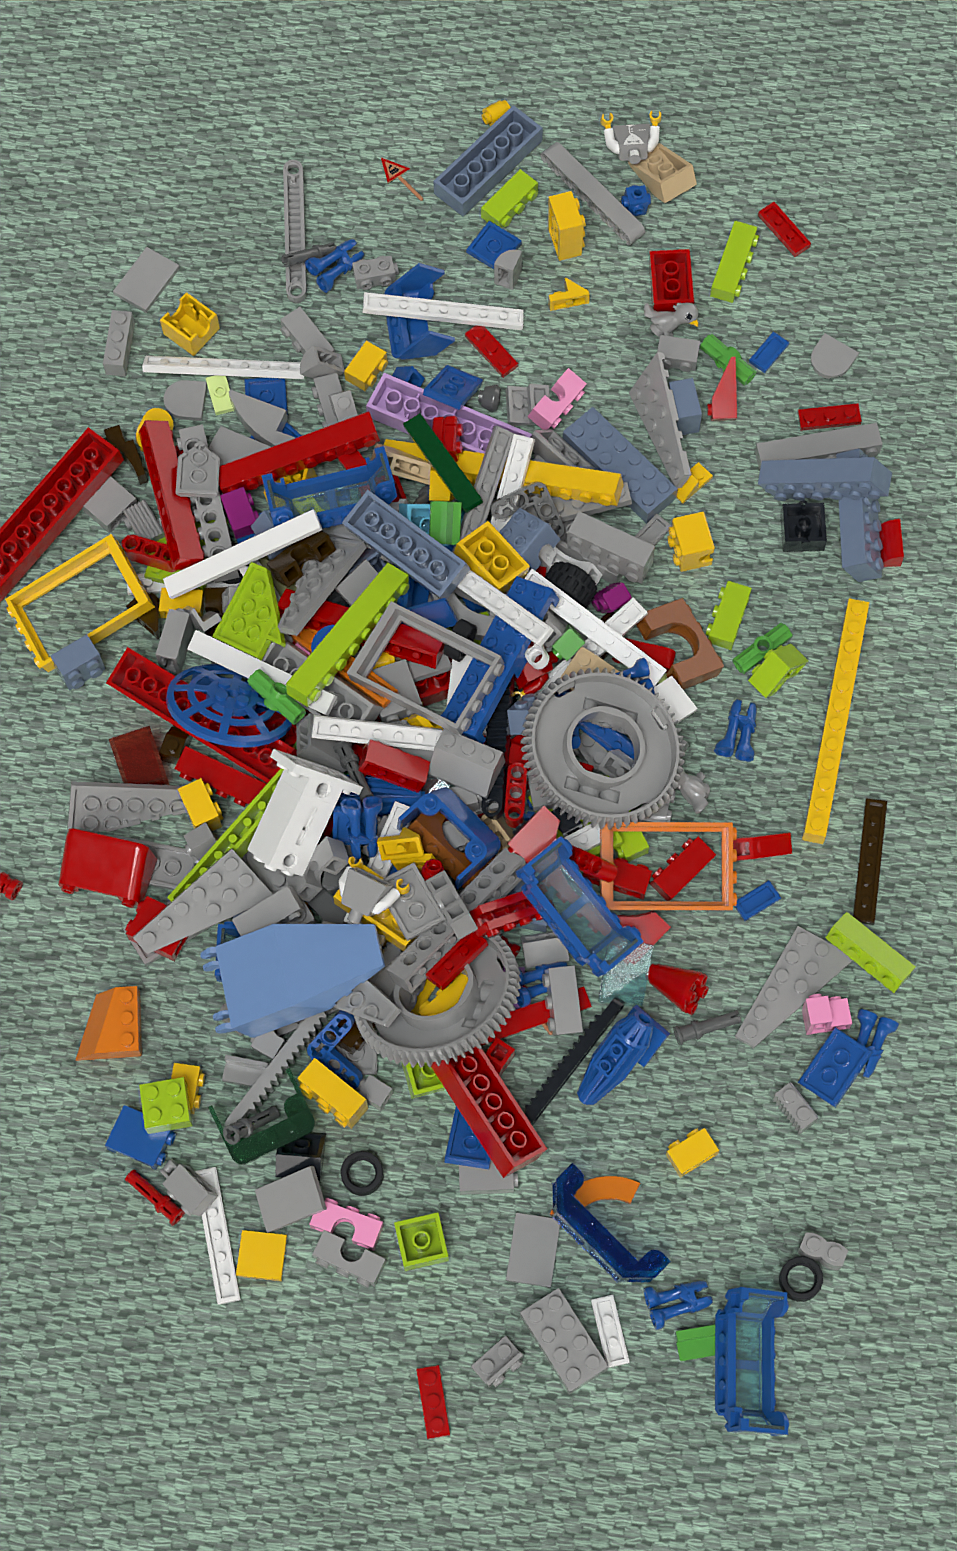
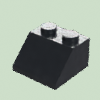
[275,1130,326,1181]

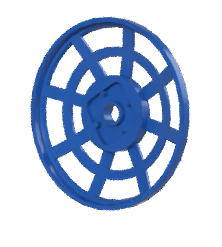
[166,664,292,747]

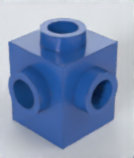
[621,185,651,216]

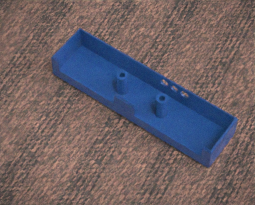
[442,576,559,744]

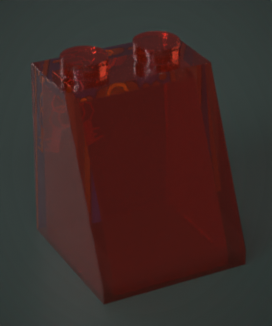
[109,726,170,785]

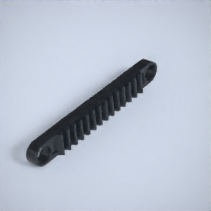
[481,675,515,820]
[525,996,625,1126]

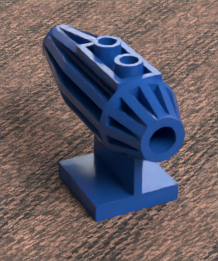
[332,775,425,846]
[577,1005,670,1105]

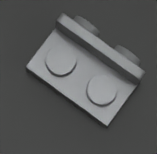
[573,732,608,774]
[471,1336,524,1388]

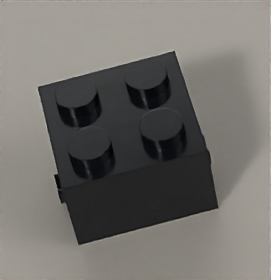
[780,500,827,552]

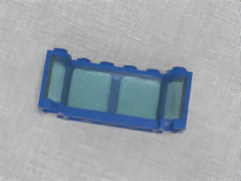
[261,446,397,529]
[516,836,644,977]
[715,1287,789,1436]

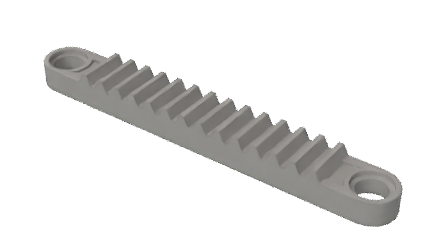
[283,160,307,303]
[224,1008,332,1127]

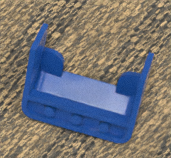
[384,263,455,360]
[394,545,458,628]
[397,787,501,890]

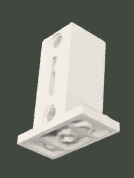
[247,749,363,877]

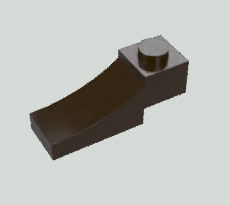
[103,425,148,485]

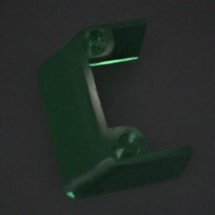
[208,1068,315,1165]

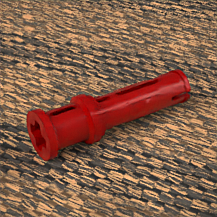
[125,1169,185,1226]

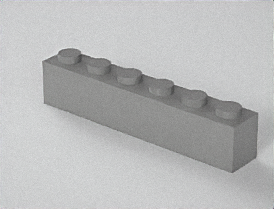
[755,423,882,471]

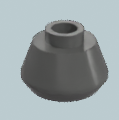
[478,385,501,412]

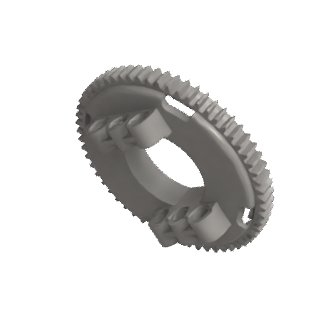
[521,667,685,830]
[354,935,521,1068]

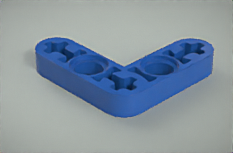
[307,1010,363,1089]

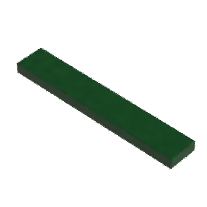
[403,413,483,514]

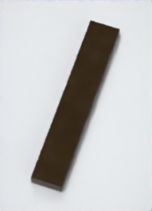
[853,798,887,925]

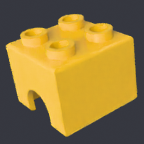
[160,292,220,356]
[667,512,715,572]

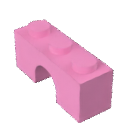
[527,368,587,430]
[309,1198,384,1251]

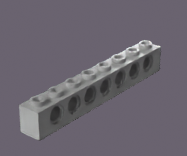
[176,424,239,583]
[387,848,526,994]

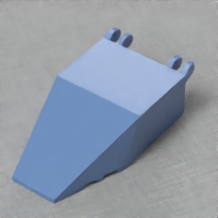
[200,924,385,1038]

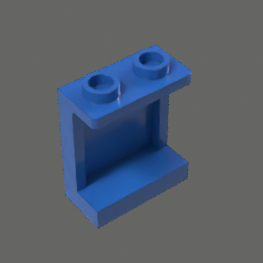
[105,1105,176,1170]

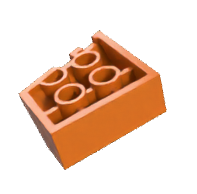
[76,986,142,1061]

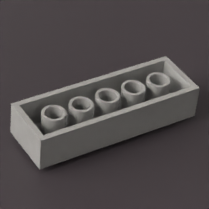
[262,639,383,721]

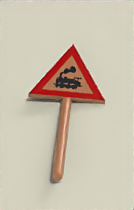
[381,157,423,201]

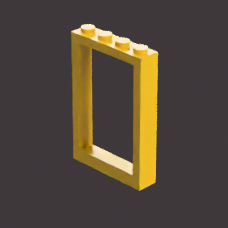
[5,534,155,672]

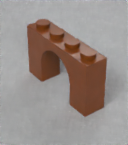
[636,598,724,690]
[407,811,496,889]

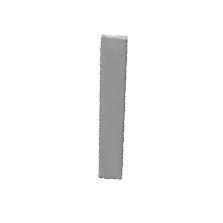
[540,142,646,245]

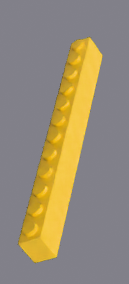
[384,439,624,506]
[802,598,870,844]

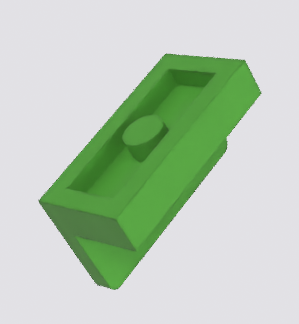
[429,501,461,545]
[675,1325,715,1361]

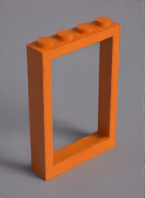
[600,822,737,910]

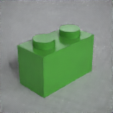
[552,624,585,661]

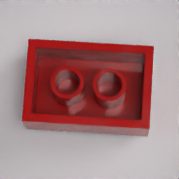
[649,249,694,312]

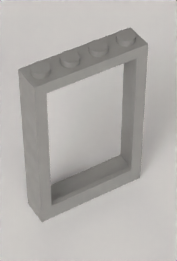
[347,601,504,736]

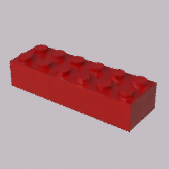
[431,1046,547,1178]

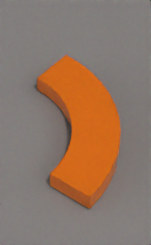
[550,1176,640,1225]

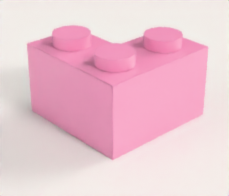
[802,994,852,1035]

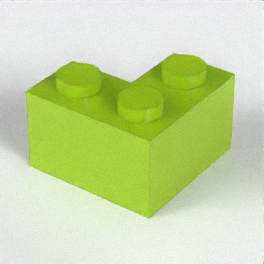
[748,644,808,698]

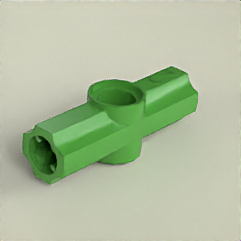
[700,334,757,386]
[732,623,793,674]
[247,669,306,725]

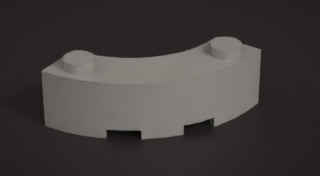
[430,591,495,642]

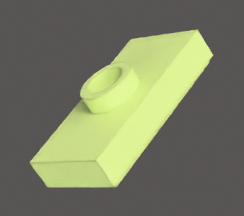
[205,375,234,415]

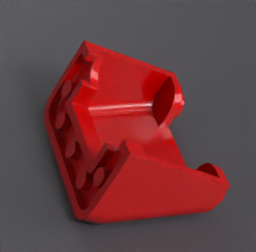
[58,828,157,908]

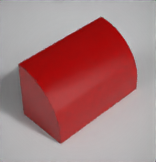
[879,519,904,567]

